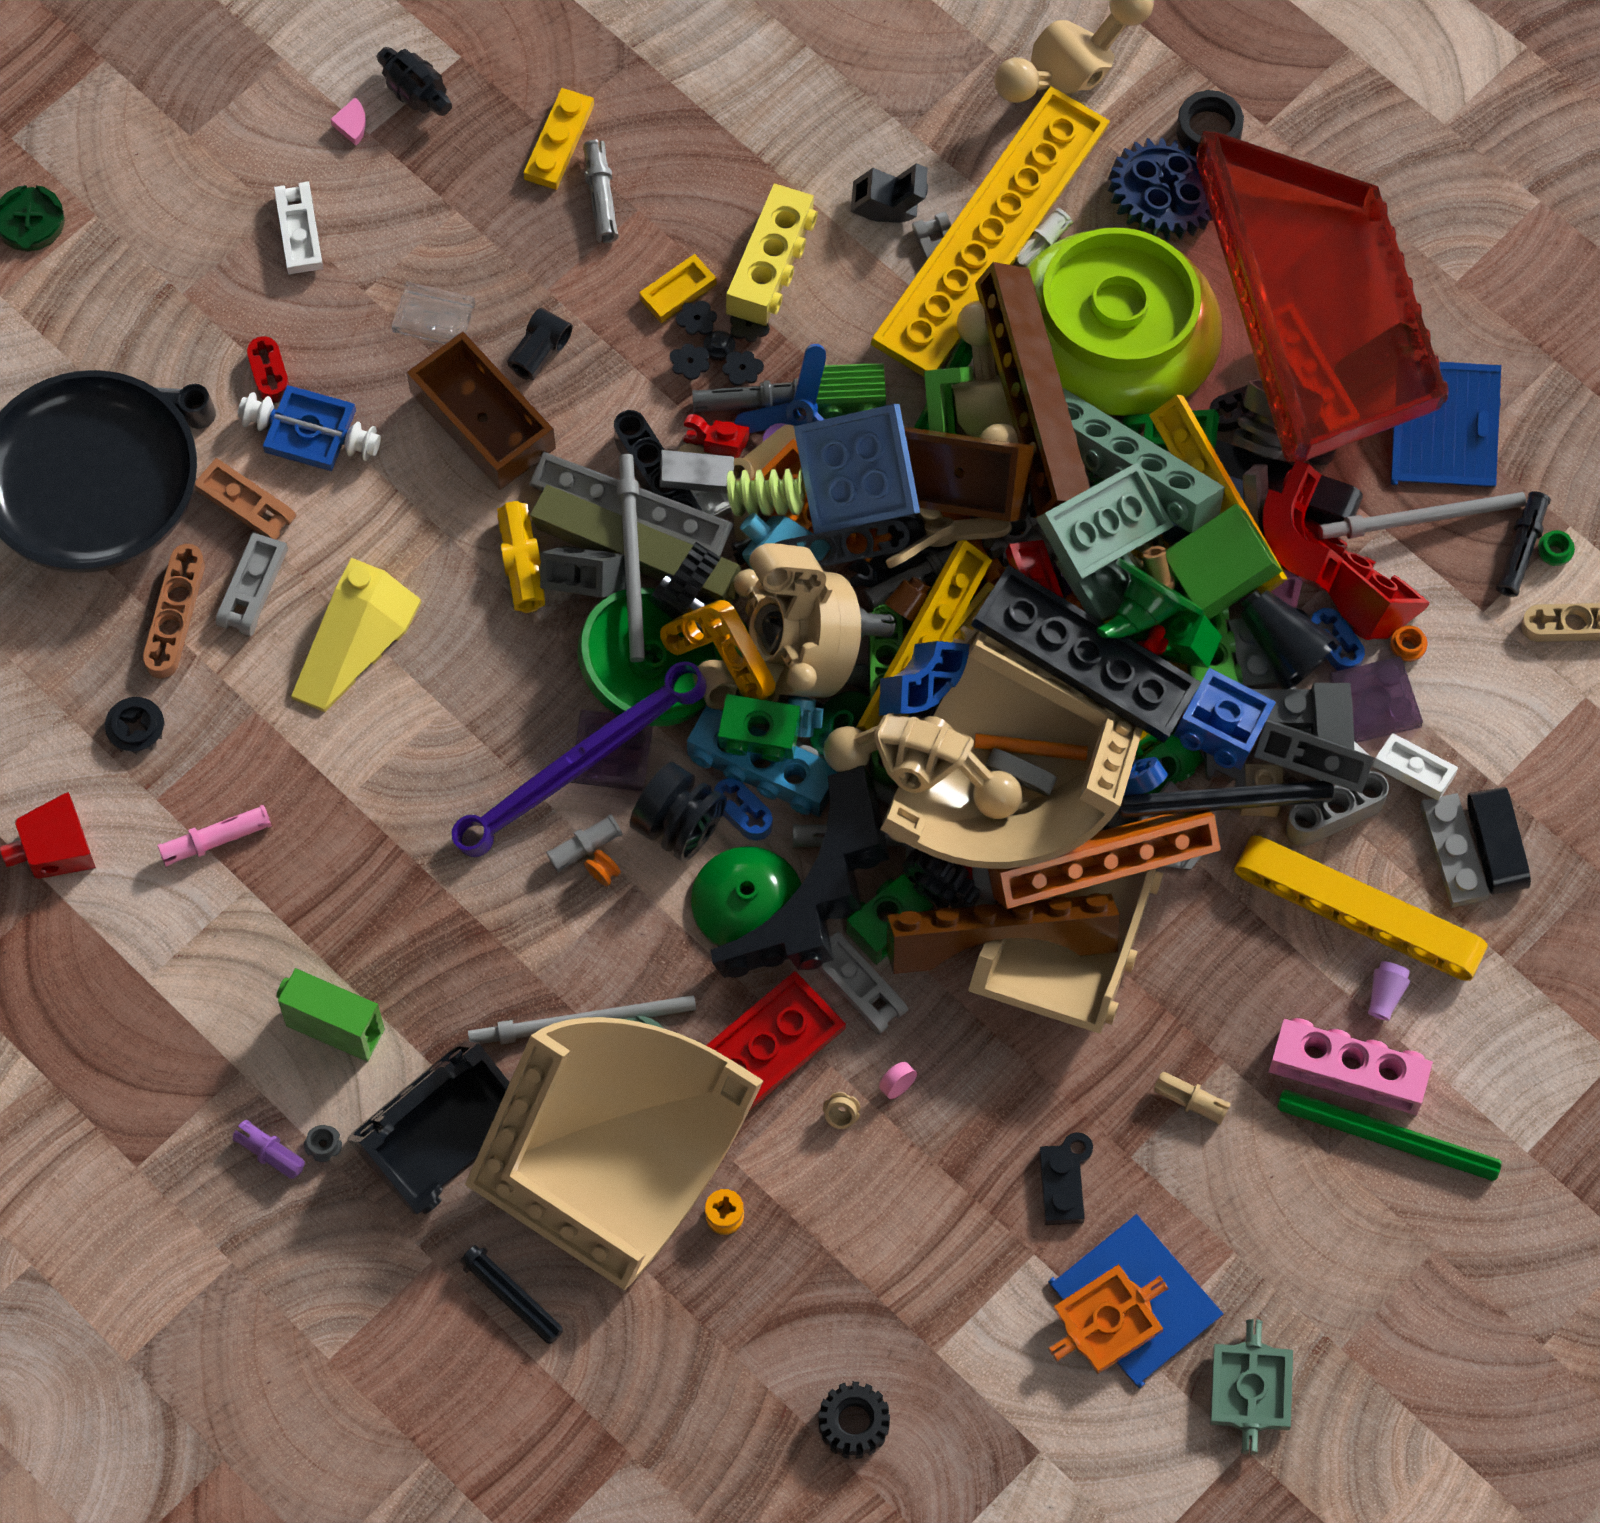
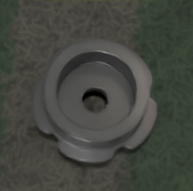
[304,1125,342,1162]

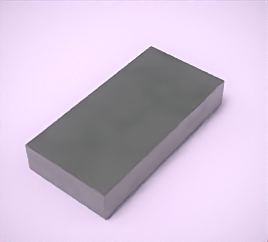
[660,450,734,494]

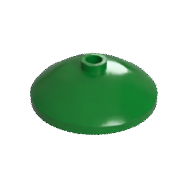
[691,846,801,947]

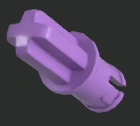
[232,1120,305,1179]

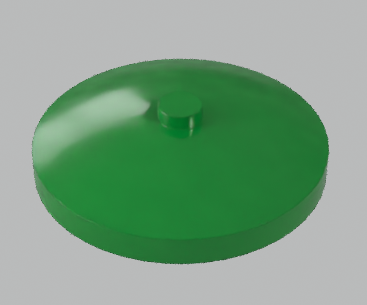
[577,587,723,727]

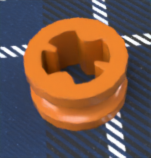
[584,850,621,887]

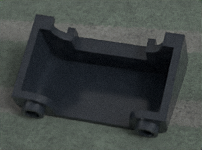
[347,1041,510,1215]

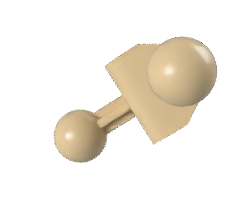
[994,0,1154,103]
[953,301,1018,443]
[824,713,1022,819]

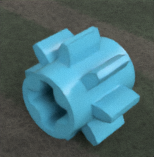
[788,696,823,737]

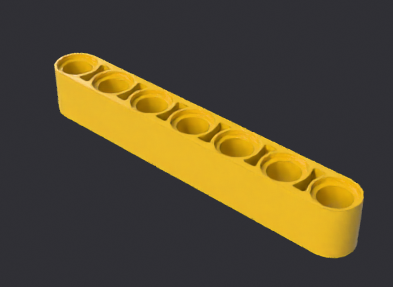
[1234,835,1488,981]

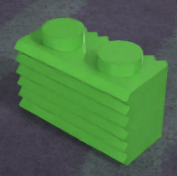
[816,363,886,419]

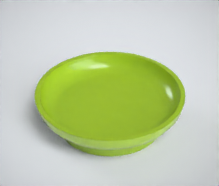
[1025,227,1223,416]

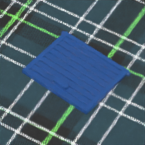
[1391,356,1501,487]
[1048,1214,1224,1389]

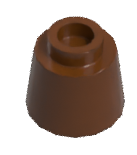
[885,576,931,622]

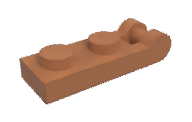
[195,458,296,540]

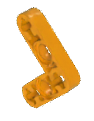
[660,600,775,700]

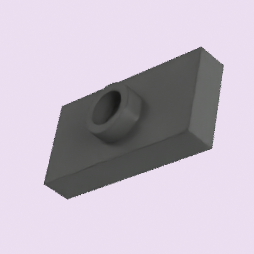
[1243,464,1269,539]

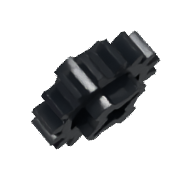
[902,848,981,908]

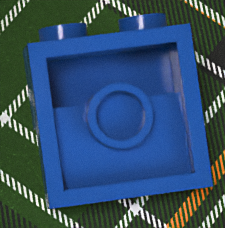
[1174,668,1276,770]

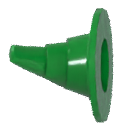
[1096,558,1205,638]

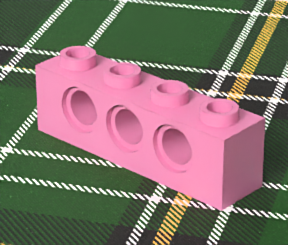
[1269,1018,1433,1115]

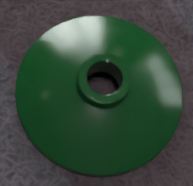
[810,691,870,756]

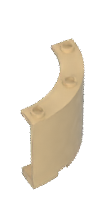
[968,868,1164,1034]

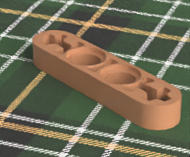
[143,544,205,679]

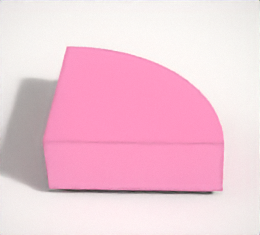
[330,98,366,146]

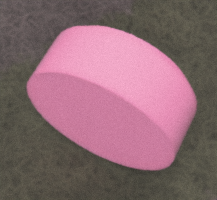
[879,1062,917,1099]

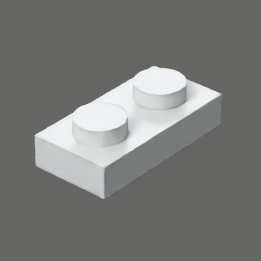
[1373,733,1458,801]

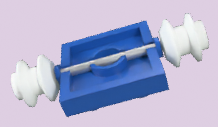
[238,385,381,471]

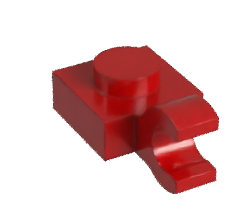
[683,414,750,459]

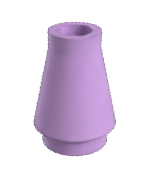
[1368,961,1411,1021]

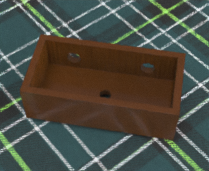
[407,331,556,490]
[904,427,1034,522]

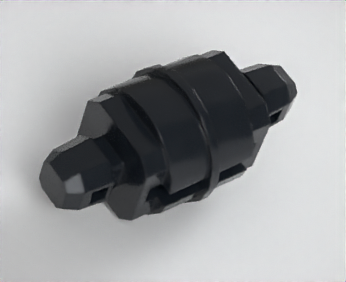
[376,47,452,116]

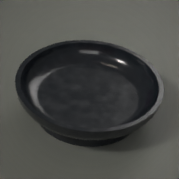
[0,370,197,573]

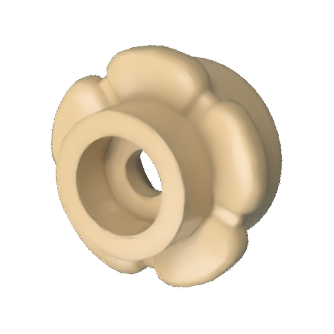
[823,1092,861,1129]

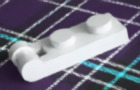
[274,181,323,275]

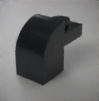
[851,163,928,223]

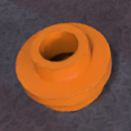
[1390,625,1428,662]

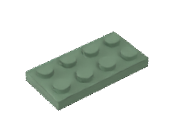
[1036,462,1174,584]

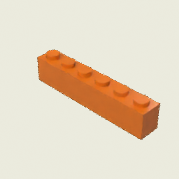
[988,811,1221,909]

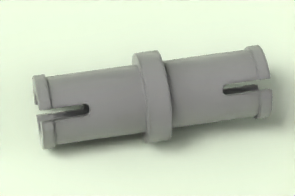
[546,814,623,873]

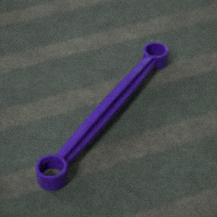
[452,662,707,857]

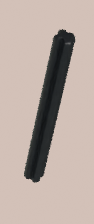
[1118,780,1334,818]

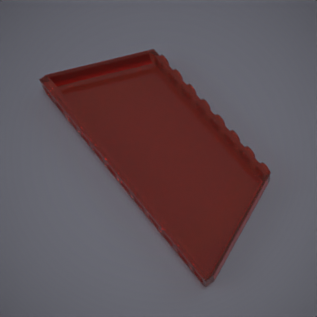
[1196,131,1449,462]

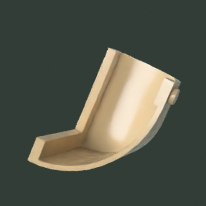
[880,631,1143,869]
[465,1017,763,1290]

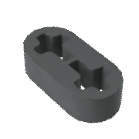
[985,748,1057,796]

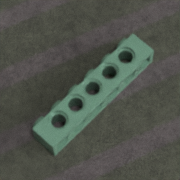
[1062,388,1225,533]

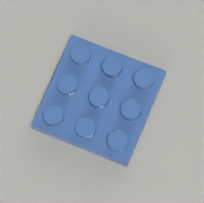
[794,404,920,534]

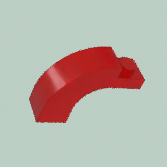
[1263,460,1343,592]

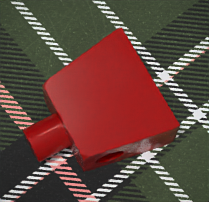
[0,792,96,879]

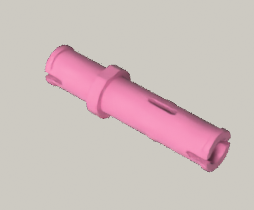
[157,805,272,867]

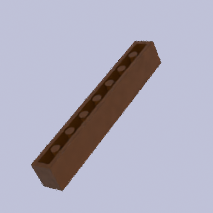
[975,262,1090,517]

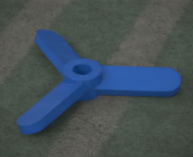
[735,344,826,434]

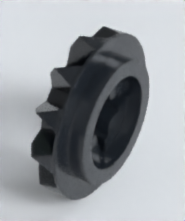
[105,697,165,755]

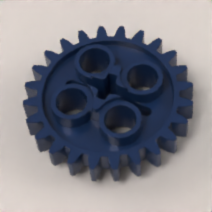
[1107,138,1222,241]

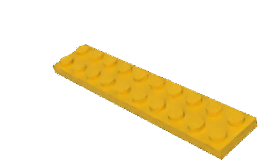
[870,86,1110,377]

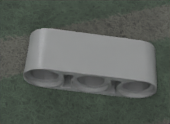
[1285,771,1389,846]

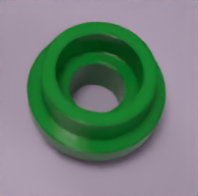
[1538,530,1575,566]

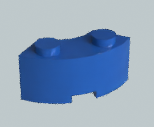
[879,641,970,716]

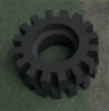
[660,542,721,614]
[819,1381,890,1459]

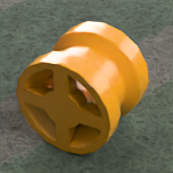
[705,1189,744,1235]

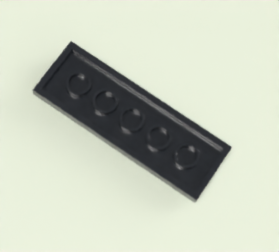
[971,565,1201,743]

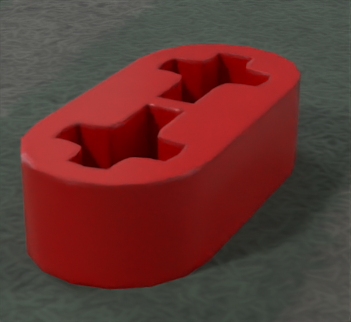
[247,336,289,403]

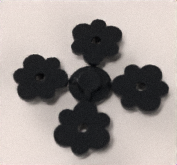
[670,301,770,386]

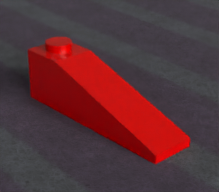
[1304,518,1430,640]

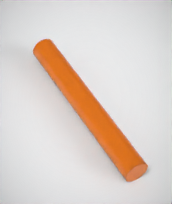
[974,733,1088,761]

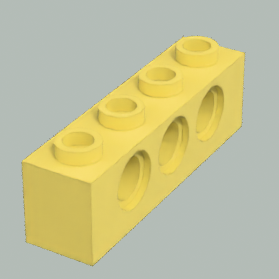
[726,183,818,326]

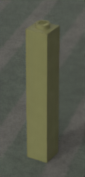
[530,484,741,604]

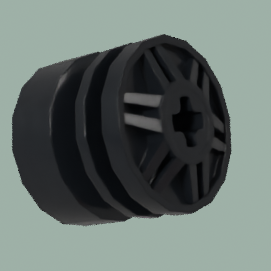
[629,762,727,862]

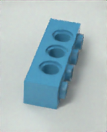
[687,706,839,818]

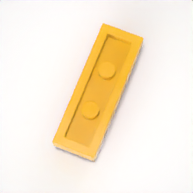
[523,88,594,190]

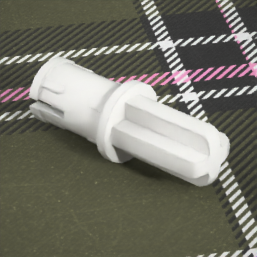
[1014,208,1073,267]

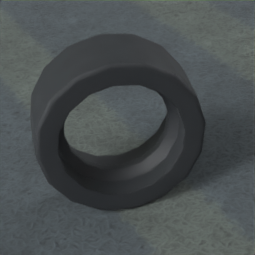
[1176,90,1244,160]

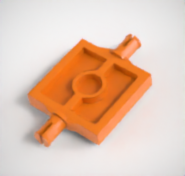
[1048,1264,1168,1374]

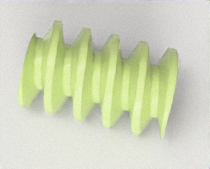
[727,468,806,516]

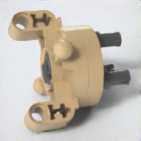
[692,543,895,710]

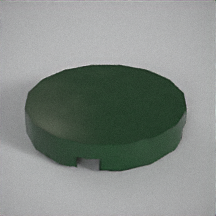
[0,185,65,252]

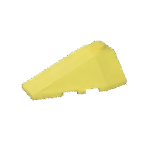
[291,558,421,712]

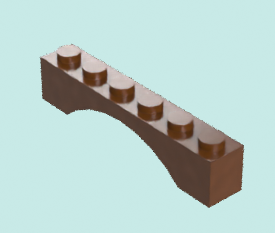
[886,893,1120,974]

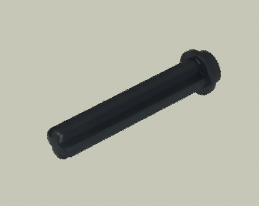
[460,1245,563,1344]

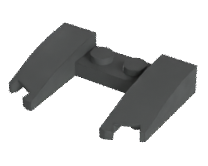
[1203,682,1354,787]

